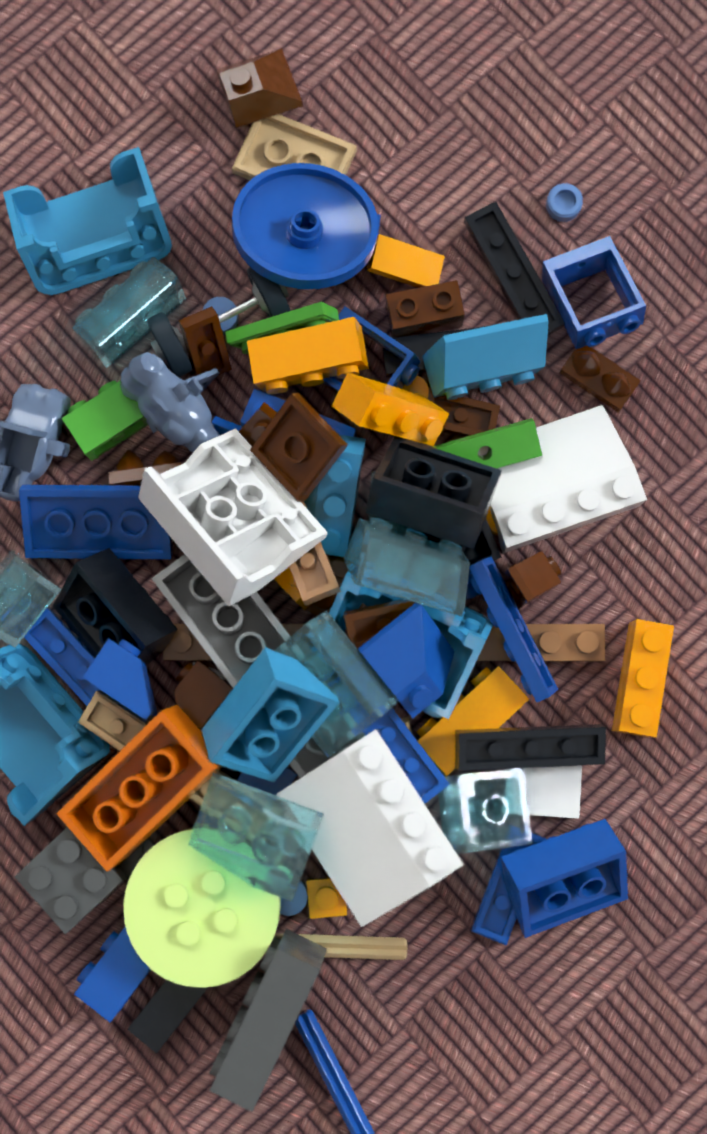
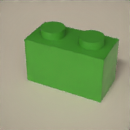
[62,381,148,461]

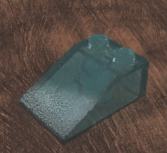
[188,773,324,901]

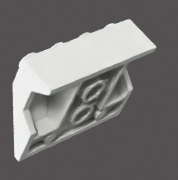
[478,405,647,553]
[138,428,328,606]
[277,729,464,927]

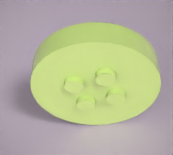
[124,827,281,987]

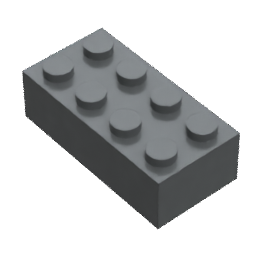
[209,929,327,1112]

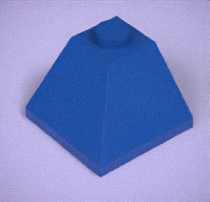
[358,601,455,718]
[82,639,158,722]

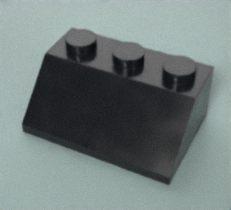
[365,436,502,549]
[53,548,178,666]

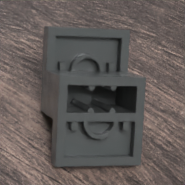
[14,827,156,934]

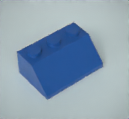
[501,819,628,938]

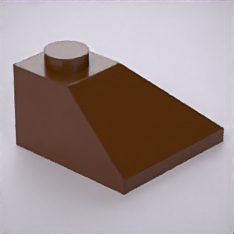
[216,48,303,128]

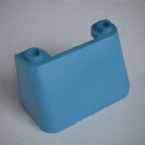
[3,147,172,295]
[311,561,493,719]
[0,643,110,826]

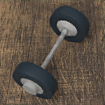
[147,267,291,377]

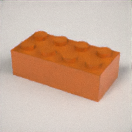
[57,704,223,872]

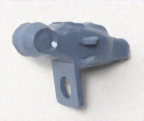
[120,352,220,452]
[0,384,71,502]

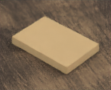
[232,114,357,180]

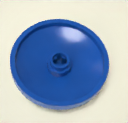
[232,163,378,289]

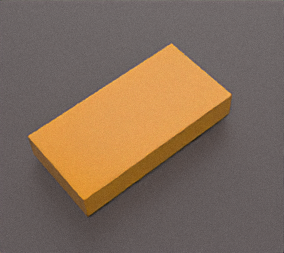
[367,234,445,288]

